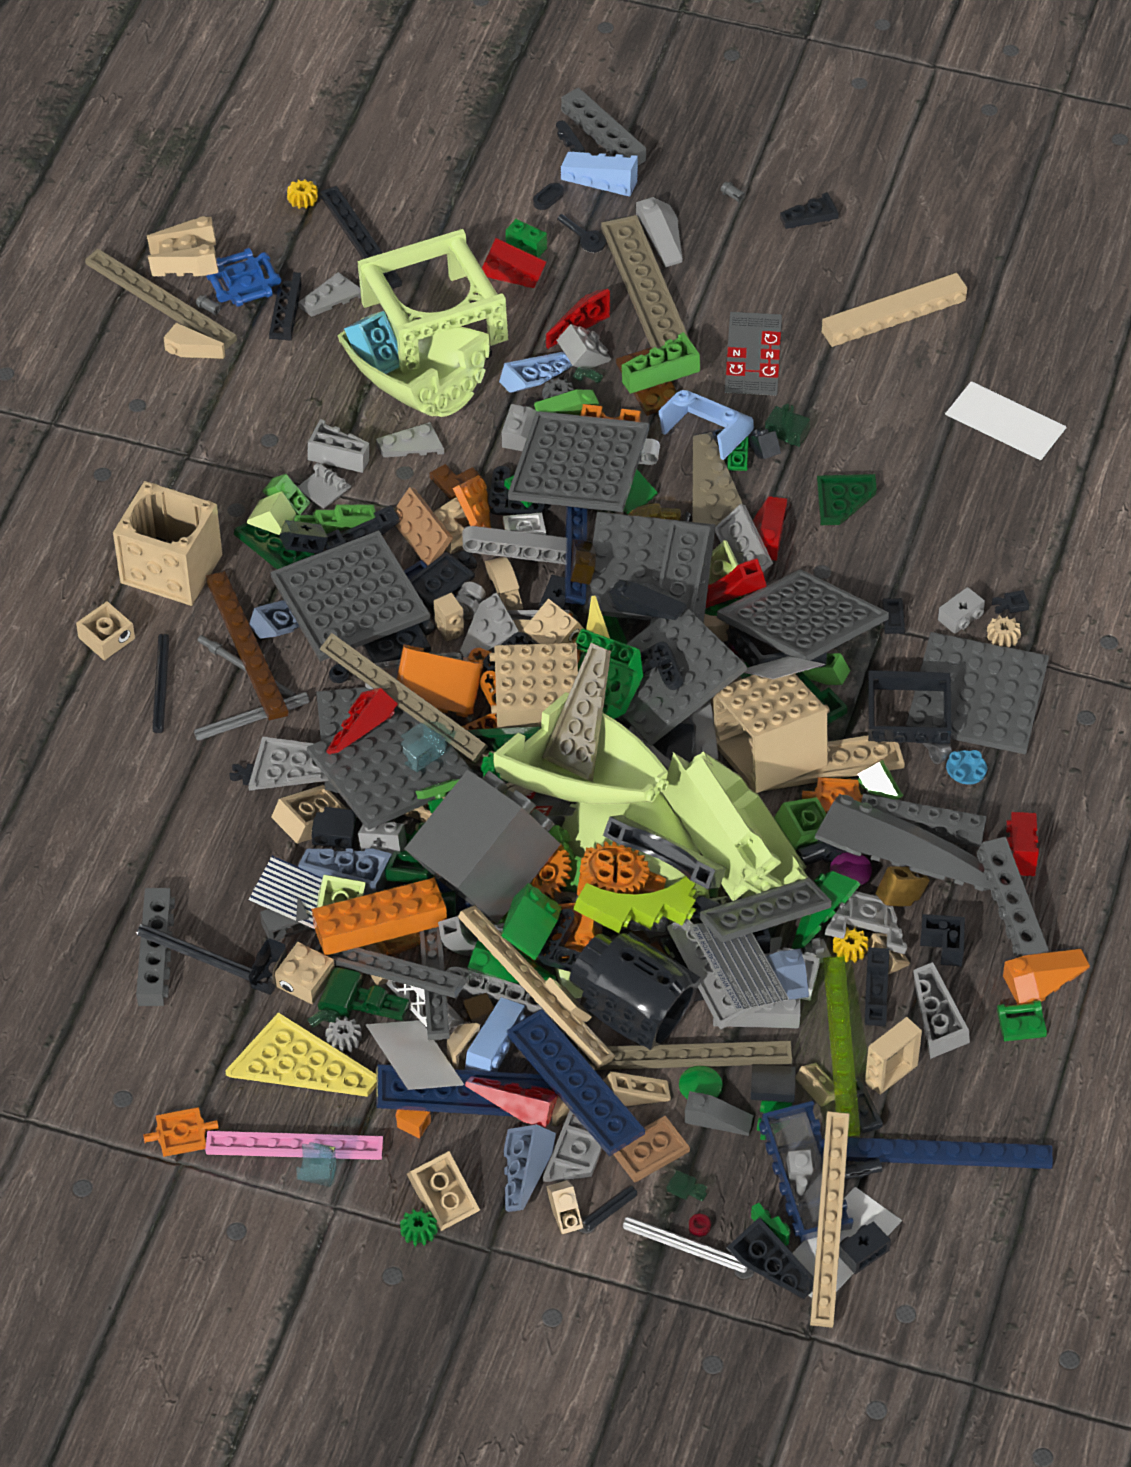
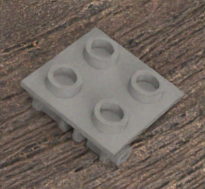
[298,463,351,509]

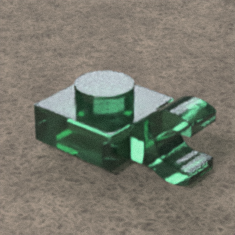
[667,1170,707,1201]

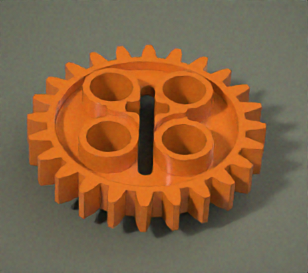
[580,841,649,894]
[531,843,572,898]

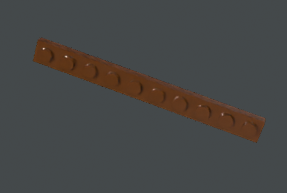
[206,571,288,721]

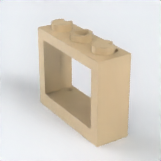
[865,1017,922,1095]

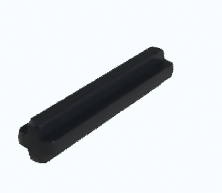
[582,1185,637,1231]

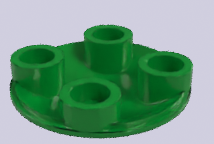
[679,1066,722,1100]

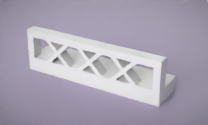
[386,980,464,1040]

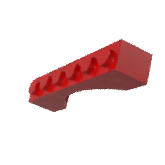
[706,558,767,608]

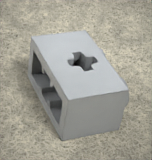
[938,587,985,634]
[358,822,407,854]

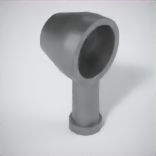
[922,743,952,764]

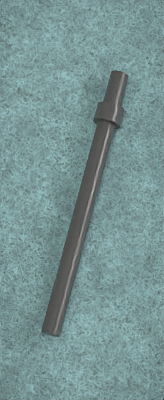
[197,635,296,698]

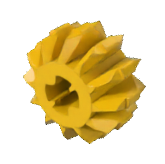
[287,179,318,209]
[833,927,869,963]

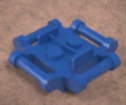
[206,248,281,307]

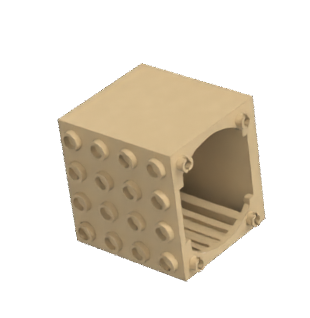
[113,481,222,606]
[490,643,578,728]
[713,673,830,793]

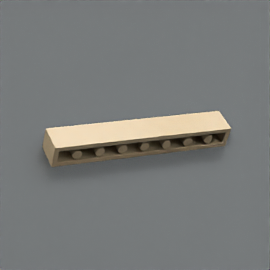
[822,273,967,347]

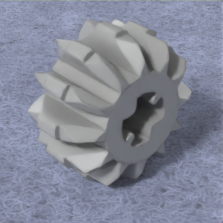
[325,1017,362,1053]

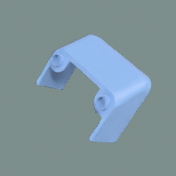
[659,390,754,460]

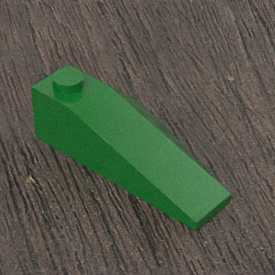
[791,871,860,950]
[468,940,556,985]

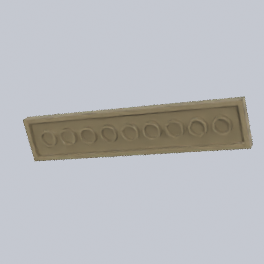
[601,215,690,349]

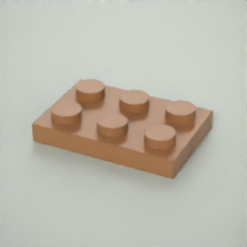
[613,1116,690,1183]

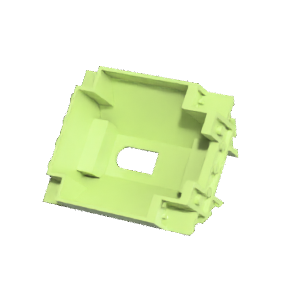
[662,752,808,901]

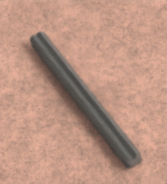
[194,692,310,741]

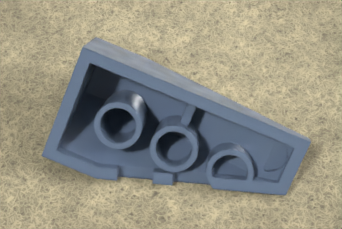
[249,600,300,638]
[298,848,392,896]
[765,949,809,1000]
[504,1124,556,1212]

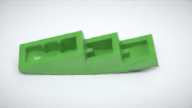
[294,505,375,533]

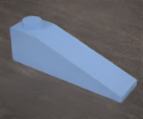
[499,352,573,393]

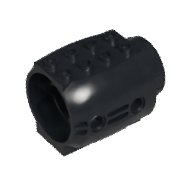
[569,932,701,1050]

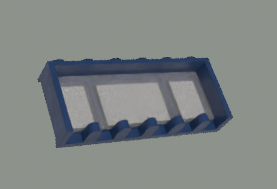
[759,1101,854,1243]

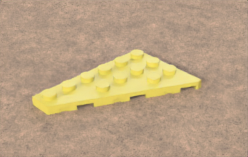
[226,1013,376,1097]

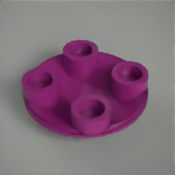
[830,852,872,886]

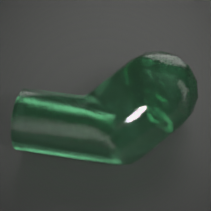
[573,367,603,383]
[307,1009,341,1027]

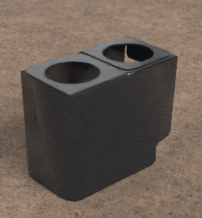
[311,807,358,849]
[248,938,288,995]

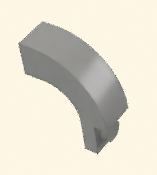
[438,916,505,956]

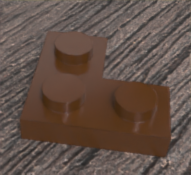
[429,464,484,500]

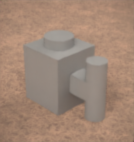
[786,1150,813,1196]

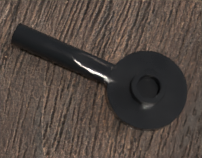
[557,214,606,253]

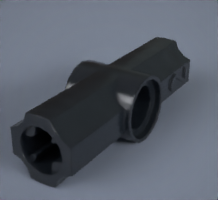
[796,840,847,865]

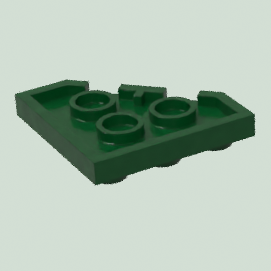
[817,474,877,526]

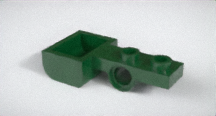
[795,671,848,725]
[386,822,433,883]
[318,968,410,1021]

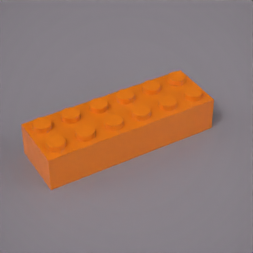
[312,878,447,955]

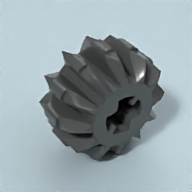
[542,377,574,400]

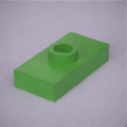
[416,779,459,799]

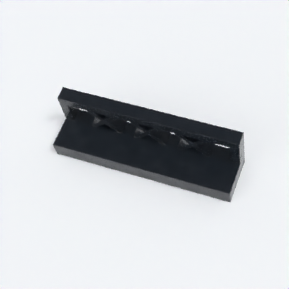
[269,272,302,341]

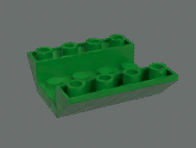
[575,629,643,719]

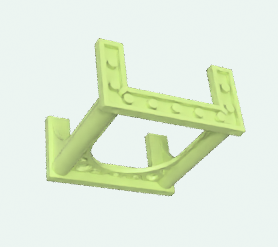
[358,229,508,373]

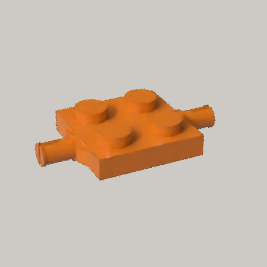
[802,777,863,814]
[143,1107,219,1157]

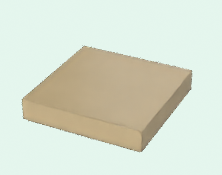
[545,978,592,1022]

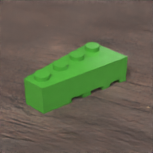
[622,332,700,394]

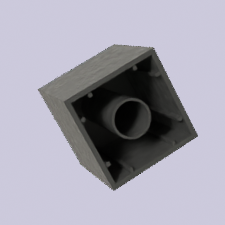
[404,769,561,924]

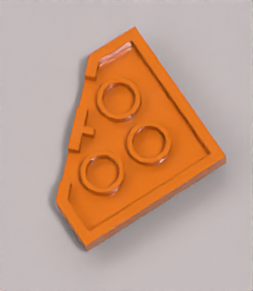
[453,475,491,528]

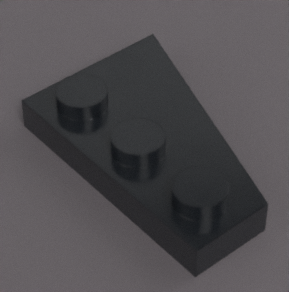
[780,192,839,229]

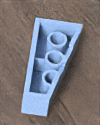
[561,152,638,197]
[465,997,526,1072]

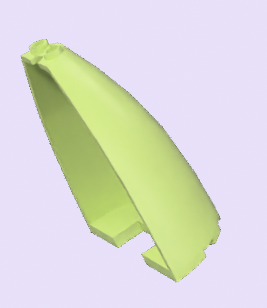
[338,318,489,417]
[494,692,668,804]
[561,791,710,899]

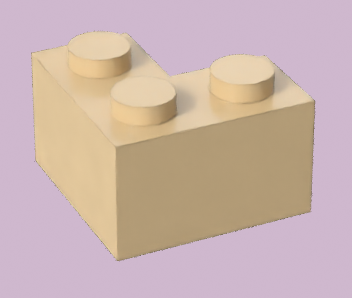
[434,498,469,554]

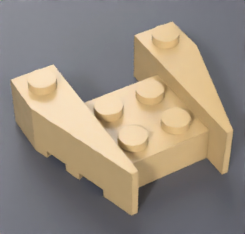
[147,216,218,276]

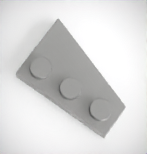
[298,272,361,317]
[376,422,444,457]

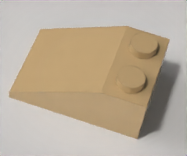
[271,785,347,844]
[407,1151,480,1231]

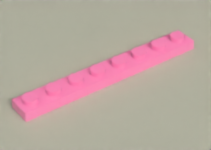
[206,1131,383,1160]

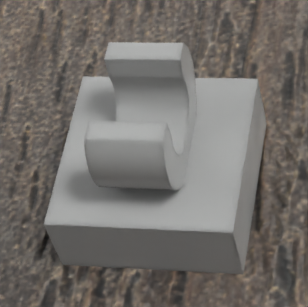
[803,938,831,963]

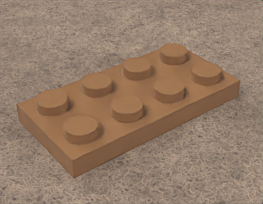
[394,487,453,566]

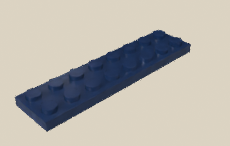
[507,1009,645,1157]
[376,1065,550,1117]

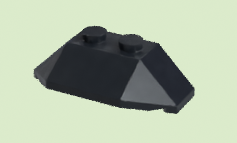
[653,717,696,763]

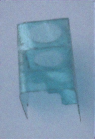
[401,723,445,772]
[296,1142,336,1187]

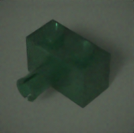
[765,404,810,447]

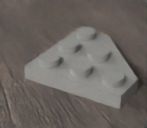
[460,593,519,660]

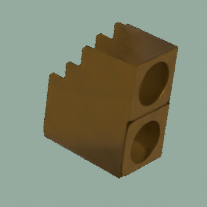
[876,866,930,906]

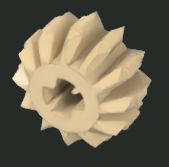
[987,615,1021,648]

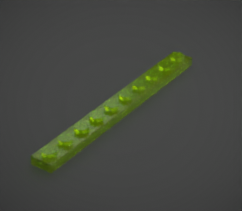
[823,957,860,1136]

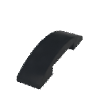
[325,505,400,550]
[864,947,889,1027]

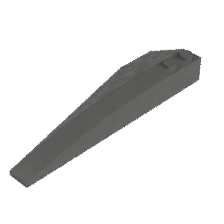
[815,794,1027,900]

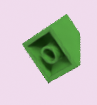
[774,797,826,850]

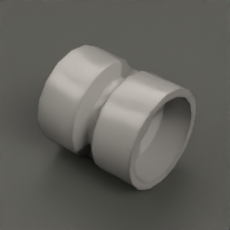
[456,582,486,620]

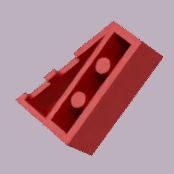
[482,238,546,288]
[1006,812,1039,876]

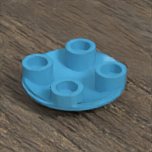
[946,750,987,784]

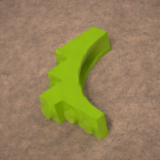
[573,876,697,933]

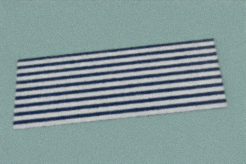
[248,856,363,949]

